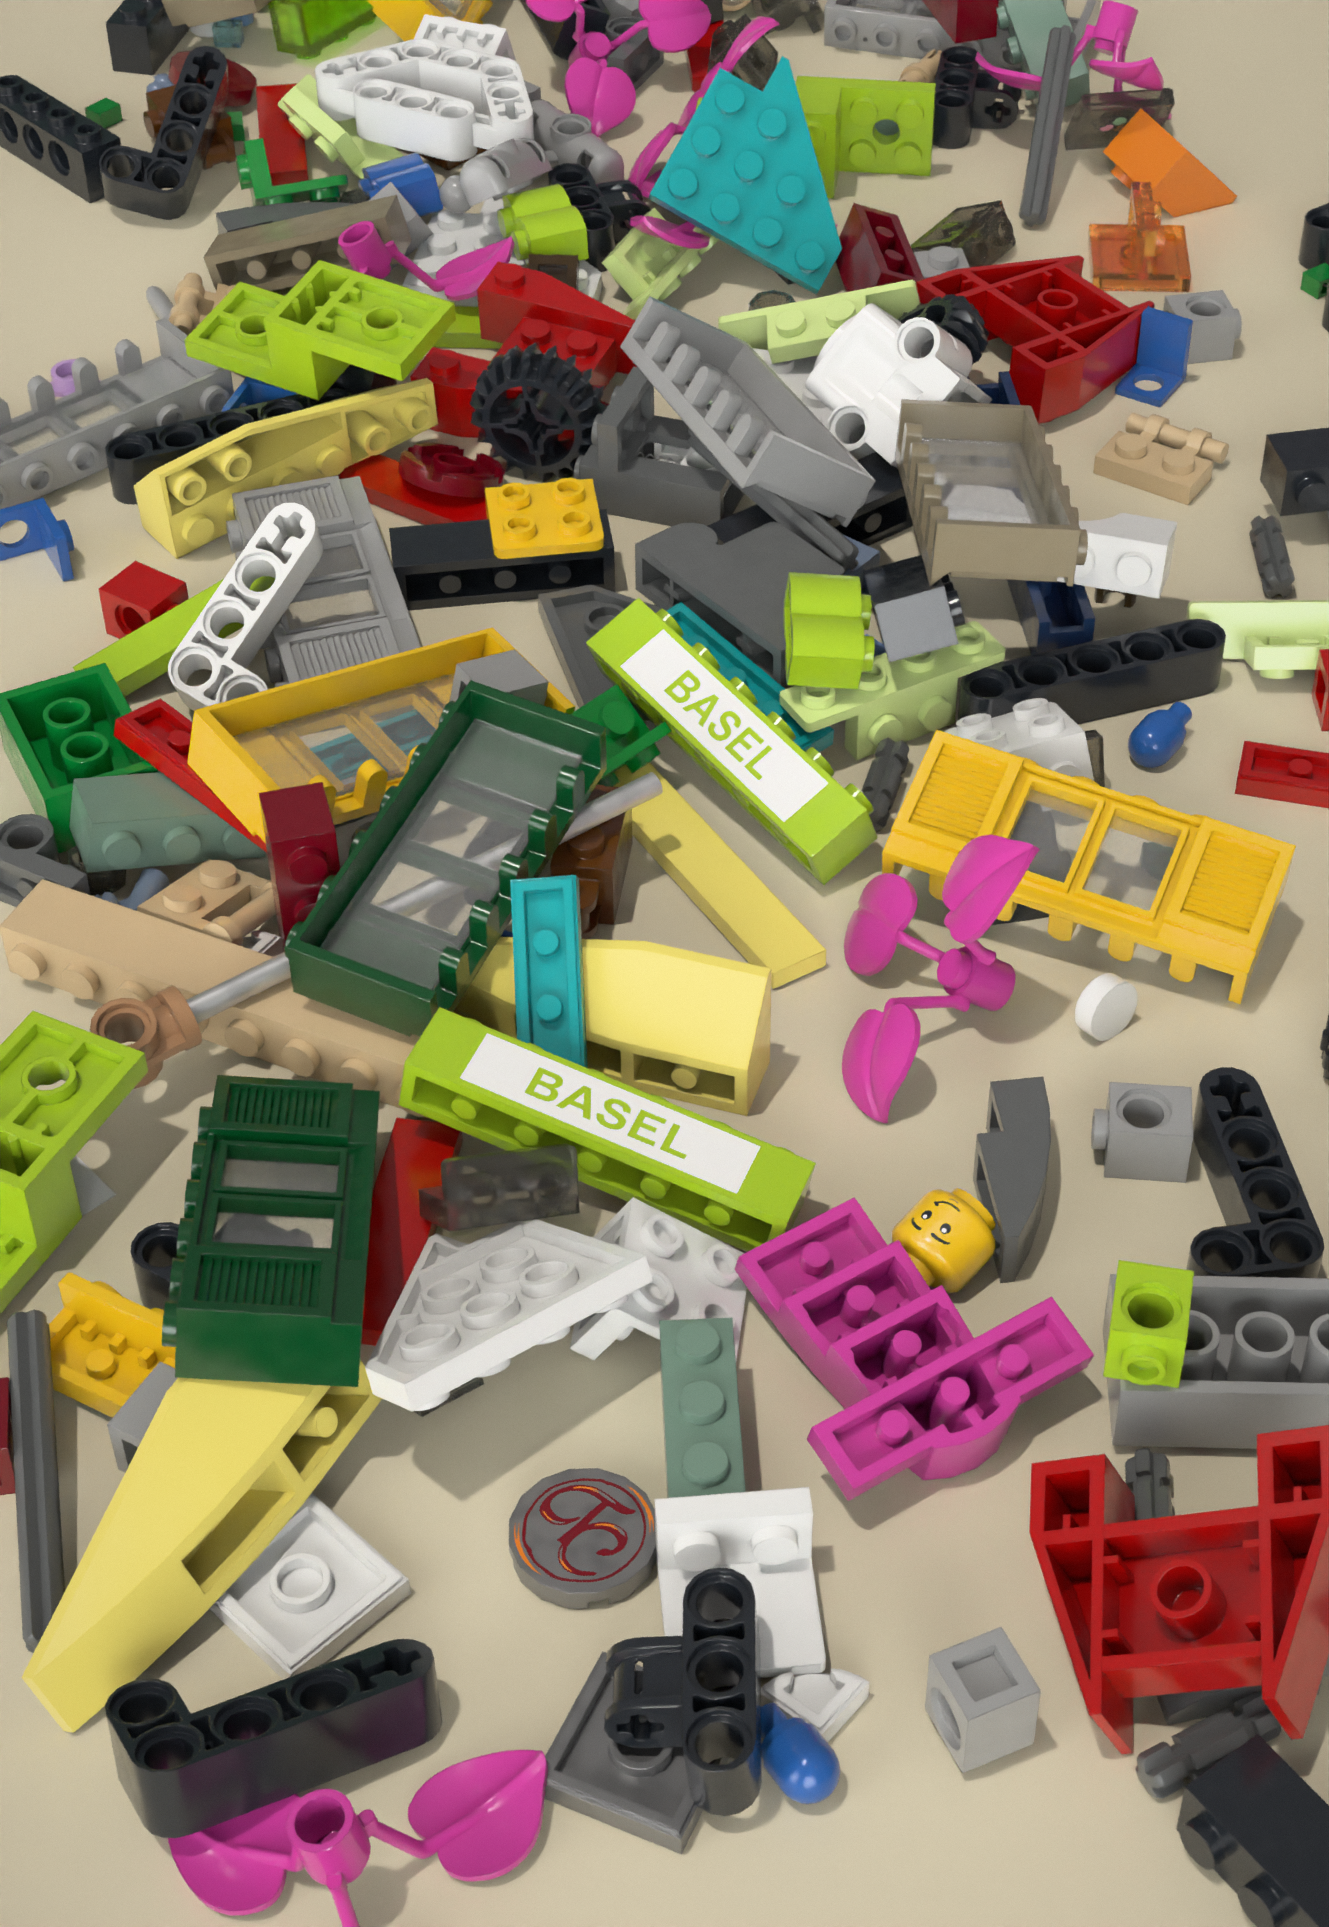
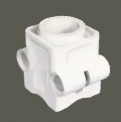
[805,303,992,468]

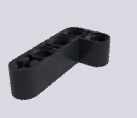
[99,46,229,220]
[1186,1067,1324,1278]
[105,1639,442,1838]

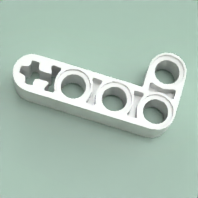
[168,503,323,710]

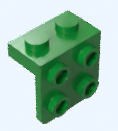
[236,138,349,206]

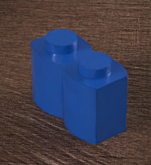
[358,152,443,217]

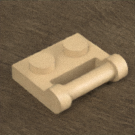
[137,859,276,946]

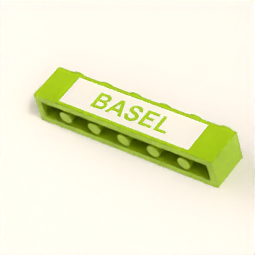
[586,597,878,885]
[399,1007,816,1252]

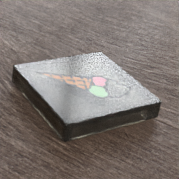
[1064,88,1175,151]

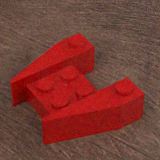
[916,255,1155,424]
[410,261,637,441]
[1029,1425,1329,1754]

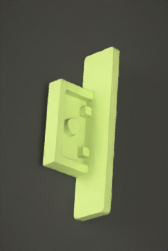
[278,74,404,180]
[602,208,719,320]
[718,280,920,364]
[1187,600,1329,679]
[779,621,1005,760]

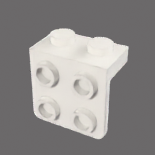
[944,698,1094,812]

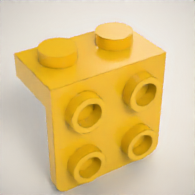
[485,478,604,559]

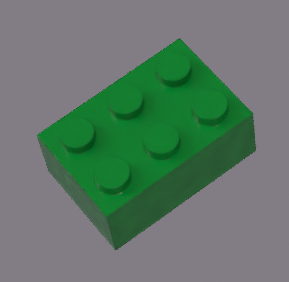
[0,663,160,853]

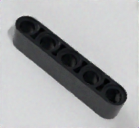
[105,387,353,505]
[958,619,1226,724]

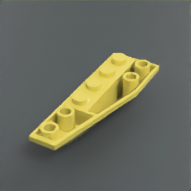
[134,378,438,559]
[452,935,771,1116]
[22,1359,382,1733]

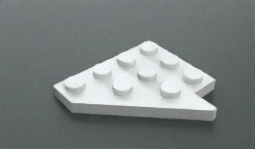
[403,197,602,307]
[365,1216,653,1412]

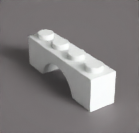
[944,488,1177,599]

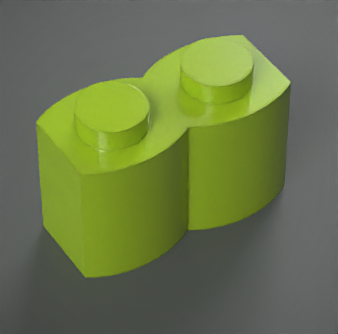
[497,184,589,267]
[783,572,875,689]

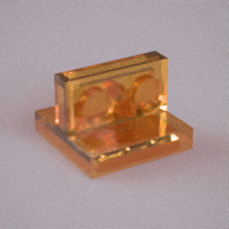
[1087,182,1191,292]

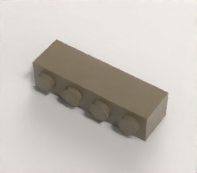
[203,195,412,291]

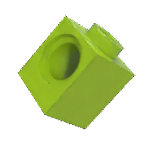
[1103,1260,1194,1388]

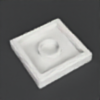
[209,1493,411,1679]

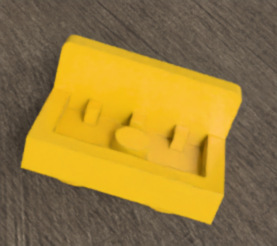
[49,1272,176,1418]

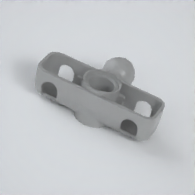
[530,99,624,184]
[439,138,552,213]

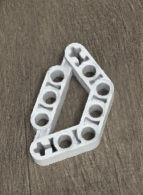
[315,39,534,162]

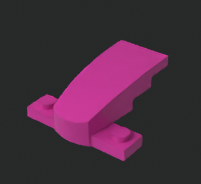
[734,1197,1094,1501]

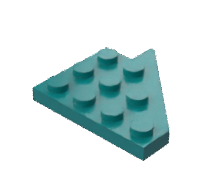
[648,56,842,295]

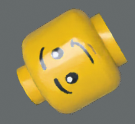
[892,1188,996,1293]

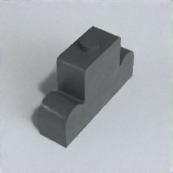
[635,522,845,689]

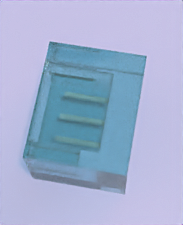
[212,20,244,48]

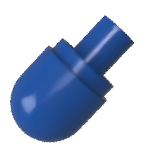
[1128,702,1192,768]
[761,1703,840,1804]

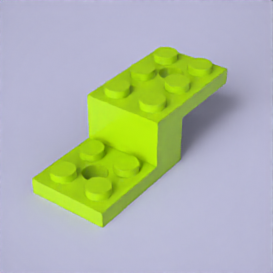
[696,76,936,199]
[184,260,456,400]
[0,1010,148,1314]

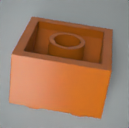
[1103,108,1238,217]

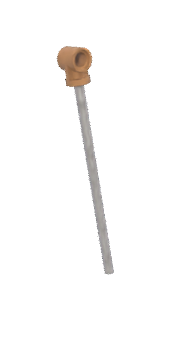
[90,772,663,1089]

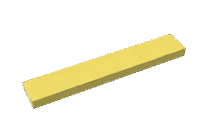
[613,762,826,989]

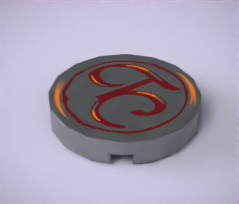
[509,1468,657,1609]

